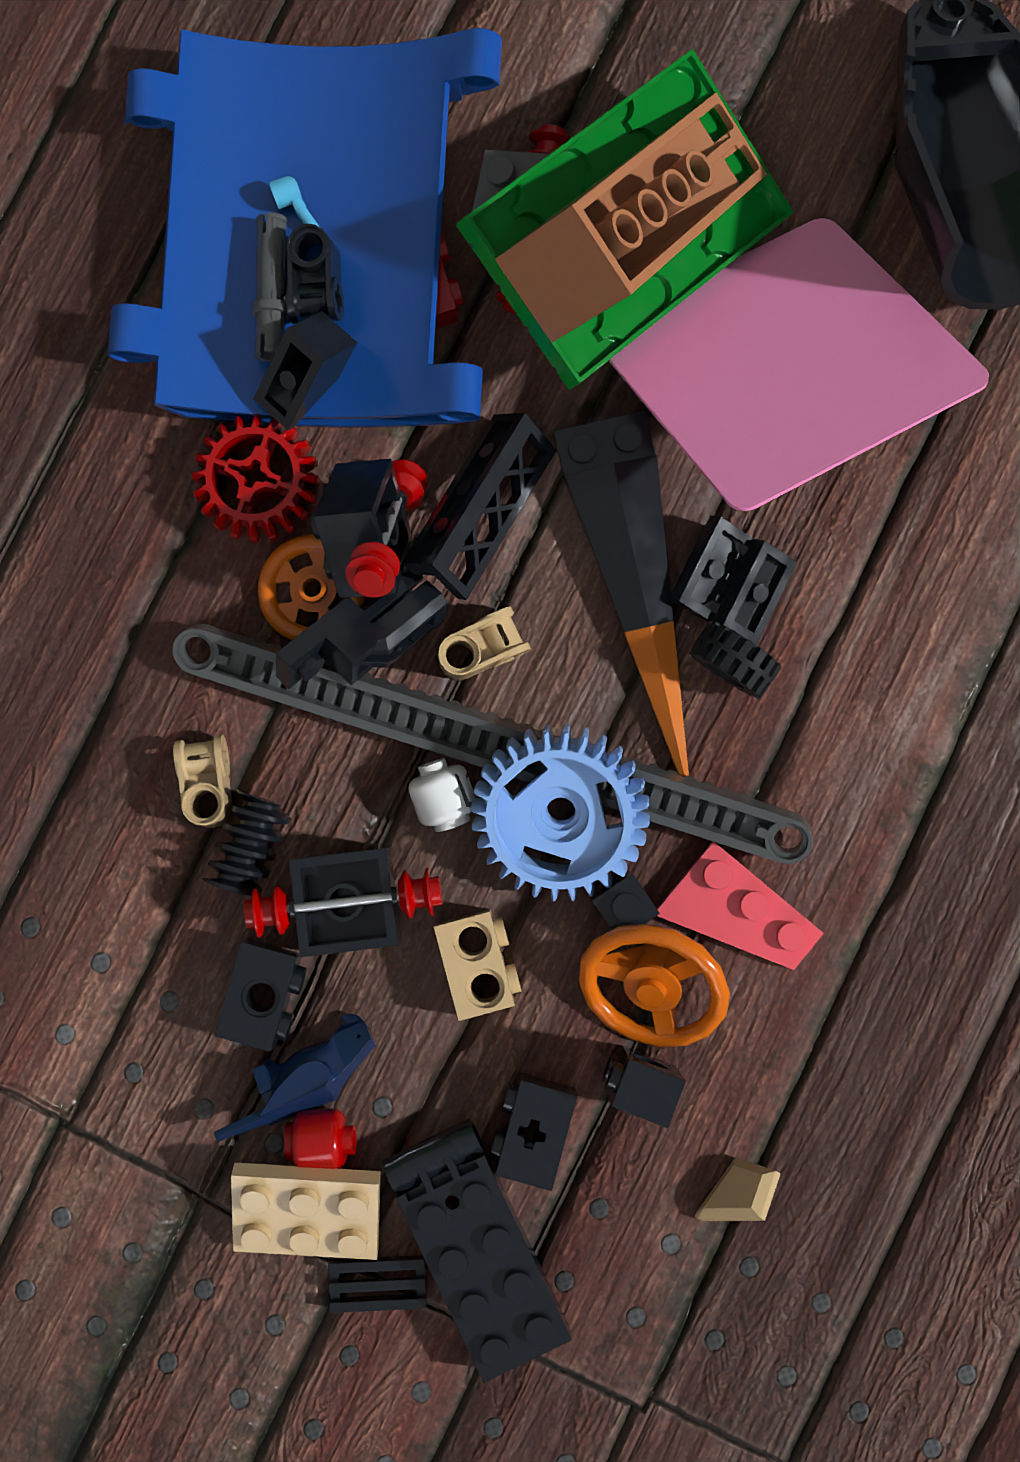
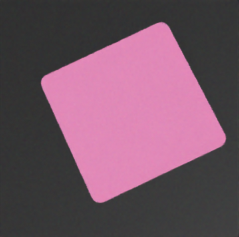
[609,218,989,511]

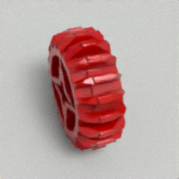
[191,414,321,543]

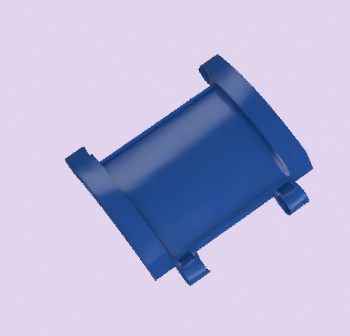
[108,28,502,428]

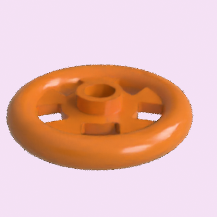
[258,534,369,641]

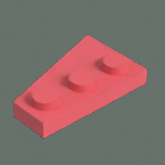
[657,841,824,970]

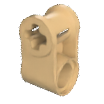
[438,606,531,680]
[173,734,233,828]

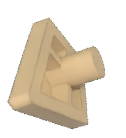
[695,1157,780,1221]

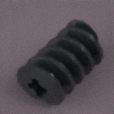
[202,789,291,896]

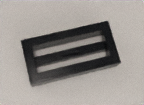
[328,1255,427,1313]

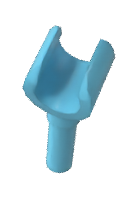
[269,176,319,227]

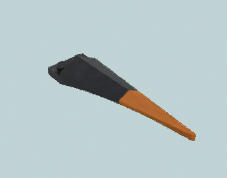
[553,410,689,777]

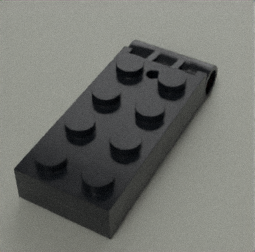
[382,1118,572,1383]

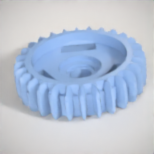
[471,723,650,902]

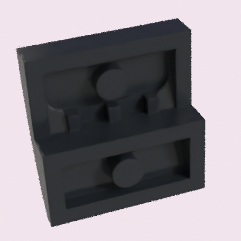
[669,515,798,646]

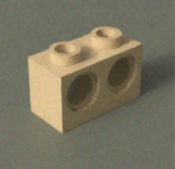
[434,909,522,1021]

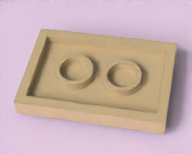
[231,1163,381,1260]

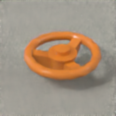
[579,924,730,1047]

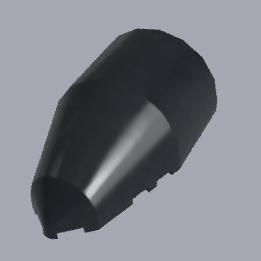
[895,0,1020,310]

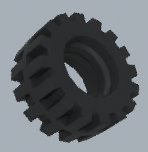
[689,621,782,699]

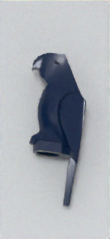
[214,1014,376,1141]

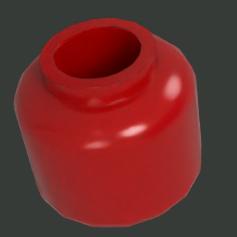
[284,1108,357,1169]

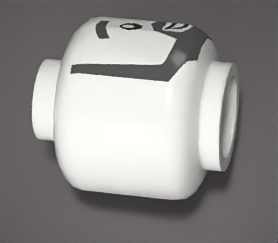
[408,758,476,832]

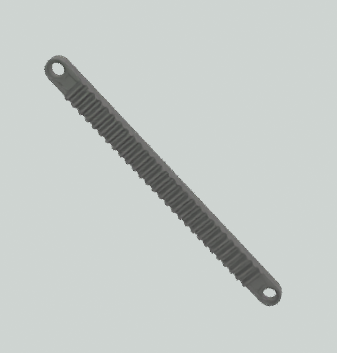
[173,623,813,864]

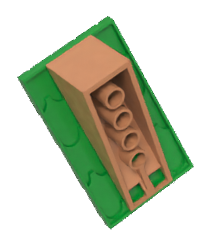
[456,49,794,390]

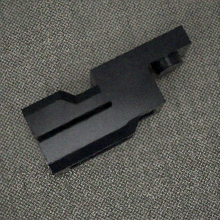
[276,565,448,689]

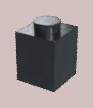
[589,871,660,930]

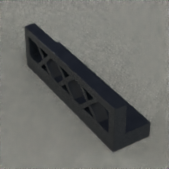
[402,413,557,600]

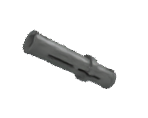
[251,212,289,362]

